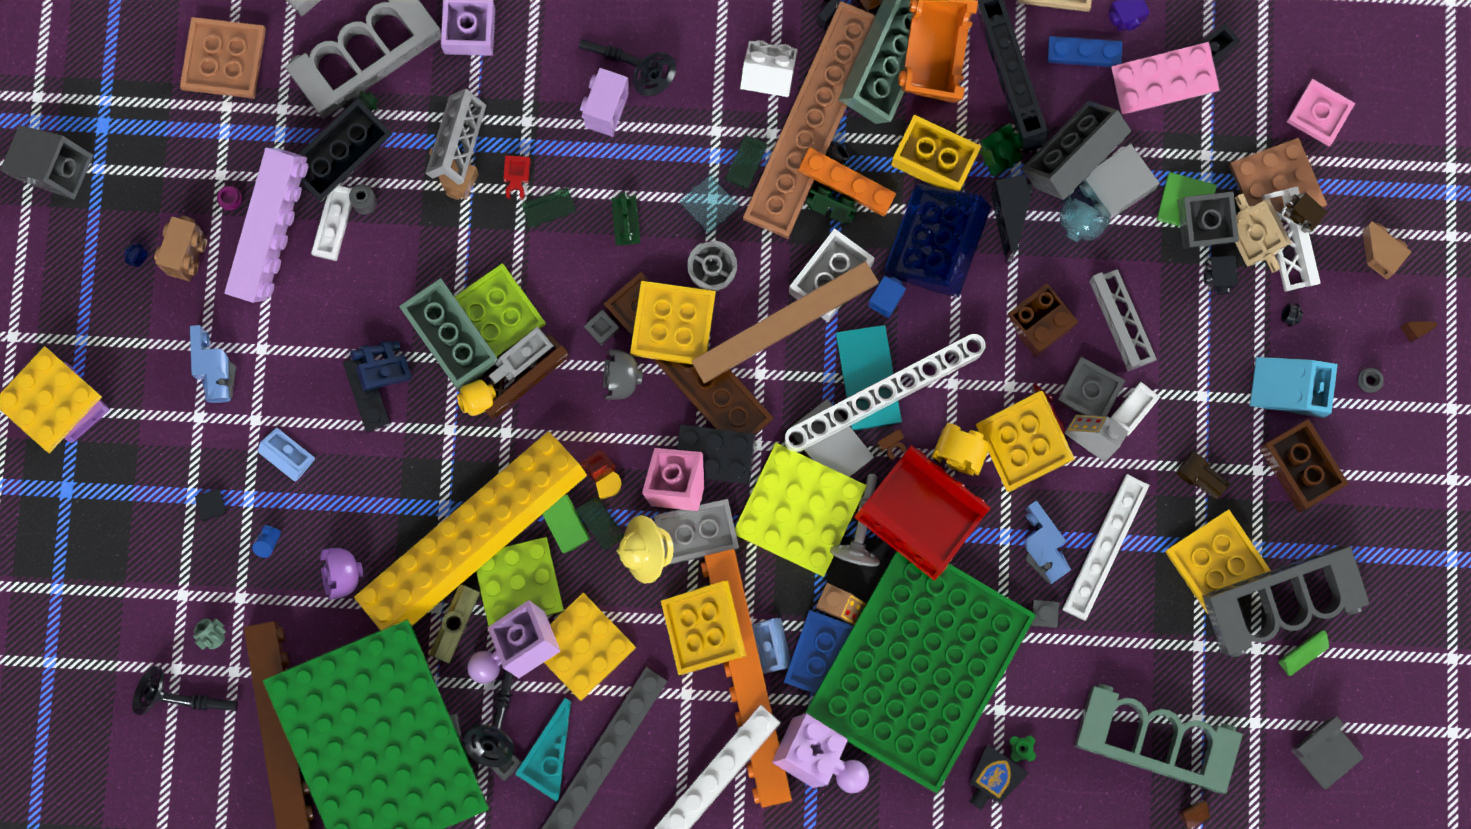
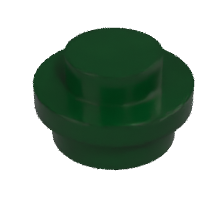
[356,91,379,112]

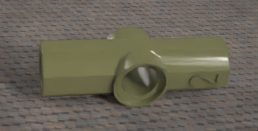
[429,585,480,664]

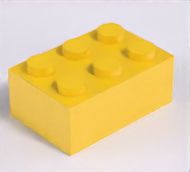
[891,115,981,197]

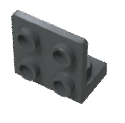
[1291,716,1363,789]

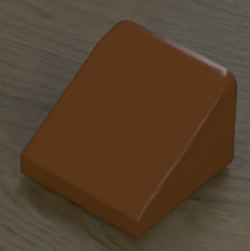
[1400,322,1438,342]
[1179,800,1210,829]

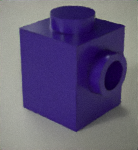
[1108,0,1150,32]

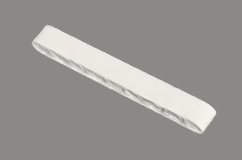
[784,334,985,452]

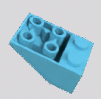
[1250,357,1338,418]

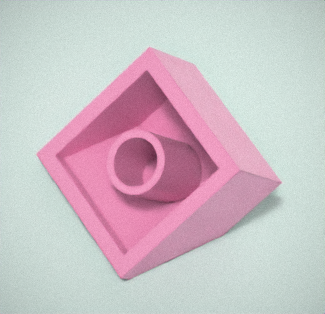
[642,448,704,511]

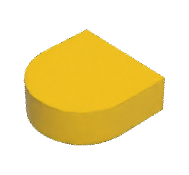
[593,471,622,500]

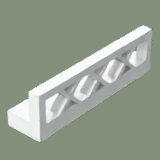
[1262,186,1321,292]

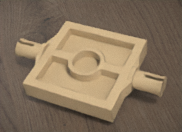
[1234,193,1292,273]

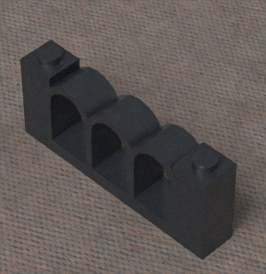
[978,0,1048,153]

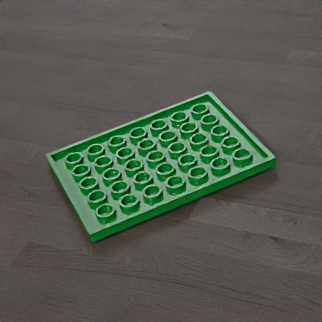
[804,551,1036,794]
[263,619,489,829]

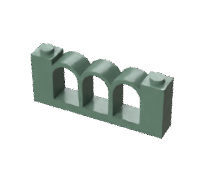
[1073,684,1243,794]

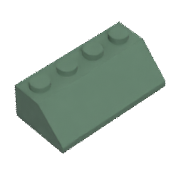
[399,278,498,392]

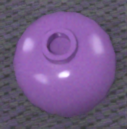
[320,548,363,600]

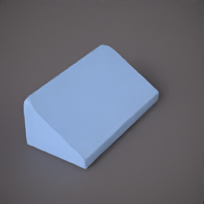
[258,428,315,482]
[752,618,791,674]

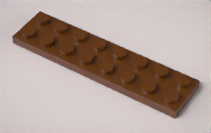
[604,272,774,435]

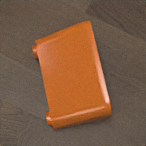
[898,0,978,103]

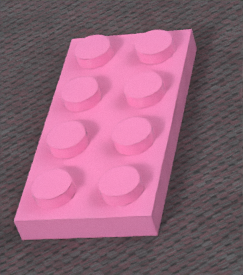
[1111,42,1220,115]

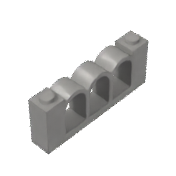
[285,0,441,120]

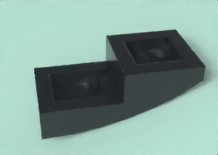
[817,0,840,29]

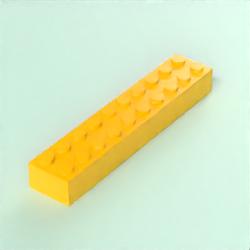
[354,431,587,630]

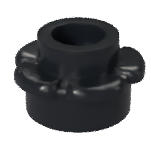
[827,144,850,165]
[1281,303,1303,327]

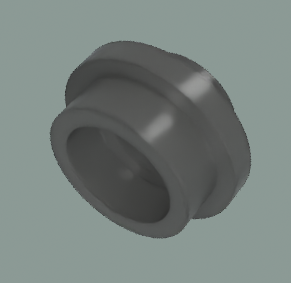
[1358,368,1384,393]

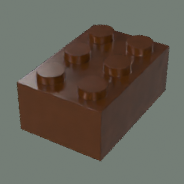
[1259,419,1349,513]

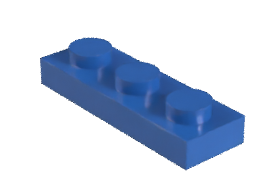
[1047,36,1122,67]

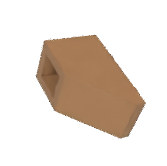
[1362,221,1411,280]

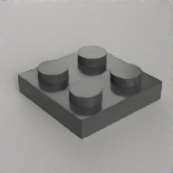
[1057,357,1126,416]

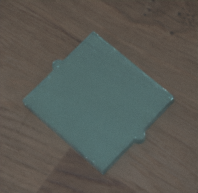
[680,176,739,234]

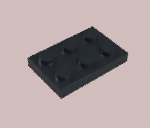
[677,425,756,484]

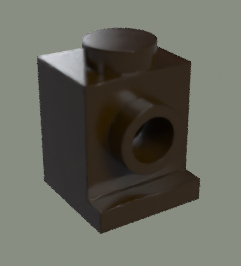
[1285,193,1328,233]

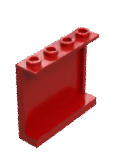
[855,445,991,581]

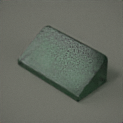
[576,497,624,552]

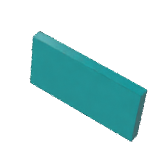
[836,325,902,431]

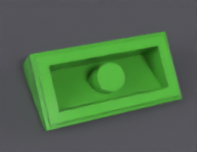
[542,495,590,553]
[1278,630,1329,676]

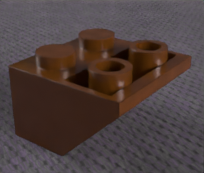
[1008,284,1078,358]

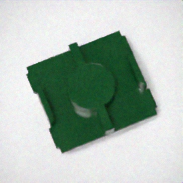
[979,123,1022,177]

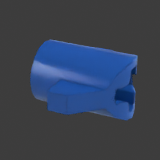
[252,525,281,558]

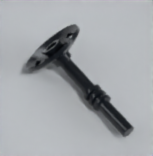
[579,39,676,96]
[132,666,238,715]
[464,670,514,768]

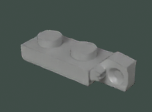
[489,327,553,384]

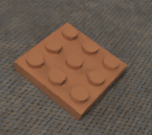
[180,17,266,99]
[1229,138,1327,223]

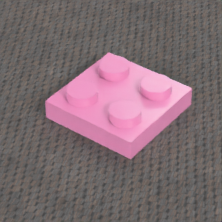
[1287,79,1355,146]

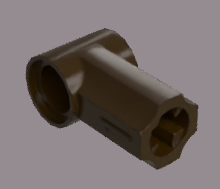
[1176,452,1230,501]

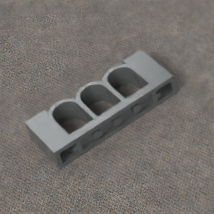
[1202,545,1369,657]

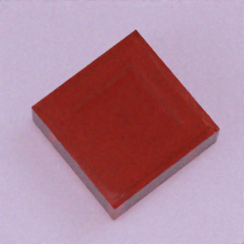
[580,449,616,483]

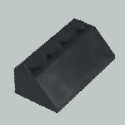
[299,98,393,202]

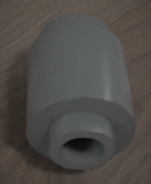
[349,184,377,214]

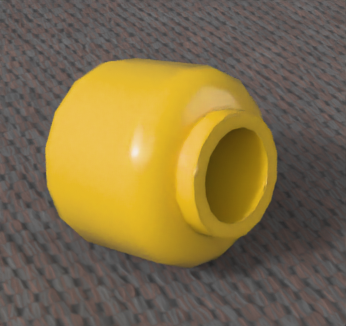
[457,380,496,416]

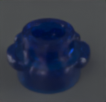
[124,243,147,267]

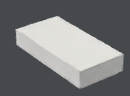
[1111,382,1160,436]

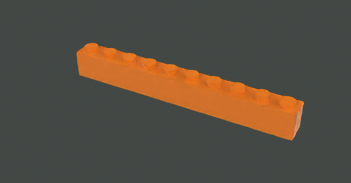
[701,549,792,808]

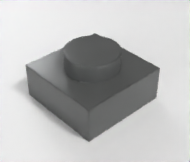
[584,310,619,346]
[1031,600,1059,628]

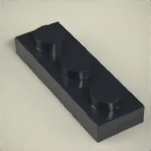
[343,359,391,433]

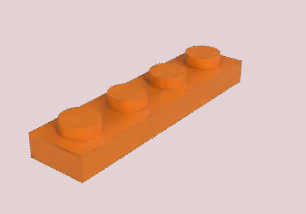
[797,147,896,217]

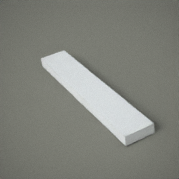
[1062,474,1149,621]

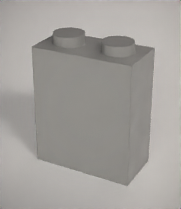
[1079,144,1160,222]

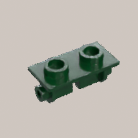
[806,186,859,225]
[611,192,641,246]

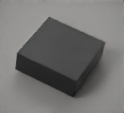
[195,489,227,521]

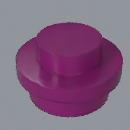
[217,186,242,211]

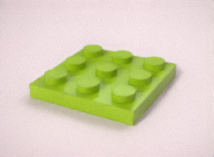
[454,263,546,358]
[476,537,564,626]

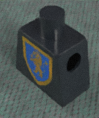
[968,745,1029,811]

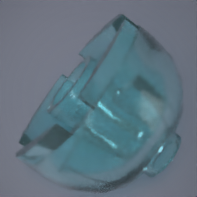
[1059,197,1111,243]

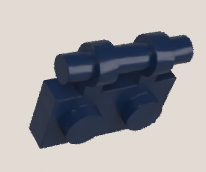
[350,340,412,391]

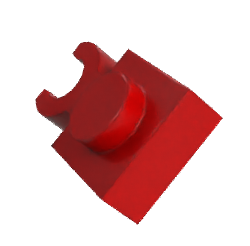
[503,155,531,200]

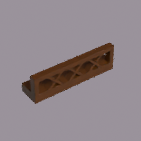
[485,334,569,421]

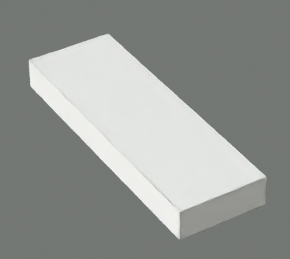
[311,185,352,261]

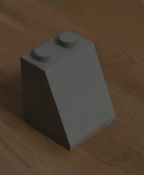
[0,125,93,200]

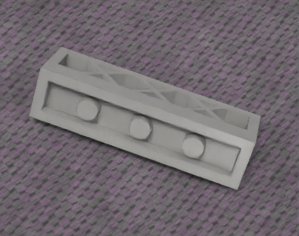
[426,88,486,185]
[1089,269,1157,372]

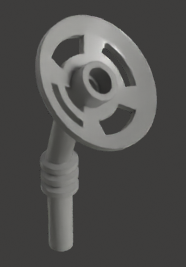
[830,474,880,566]

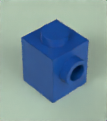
[868,276,906,318]

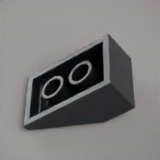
[990,175,1033,264]

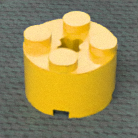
[932,423,990,476]

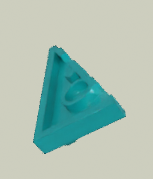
[515,698,571,802]

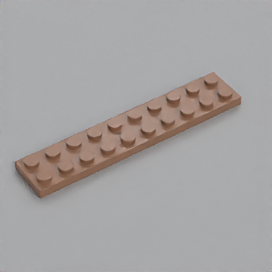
[743,1,876,239]

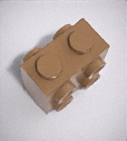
[154,215,207,282]

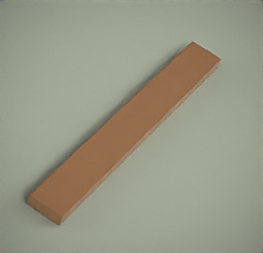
[691,261,879,384]

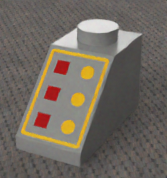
[1065,414,1128,462]

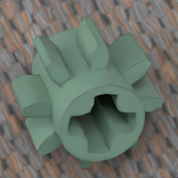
[193,618,226,650]

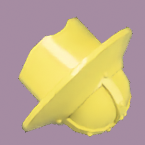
[616,515,673,584]

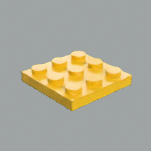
[630,281,716,364]
[0,346,102,453]
[976,391,1075,492]
[1165,509,1270,614]
[661,581,746,675]
[544,593,636,701]

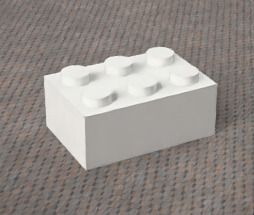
[789,228,874,322]

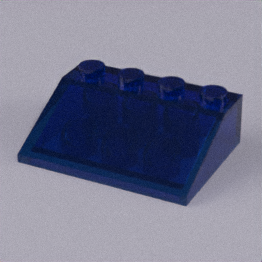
[883,183,991,298]

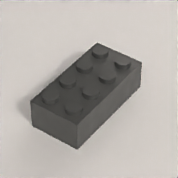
[1022,100,1131,200]

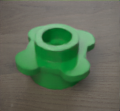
[1009,736,1036,762]

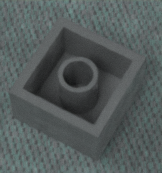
[1177,192,1239,249]

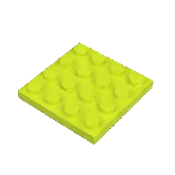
[735,443,867,577]

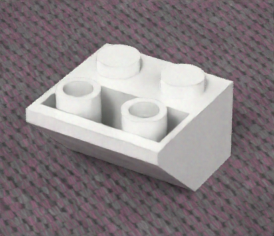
[740,41,797,97]

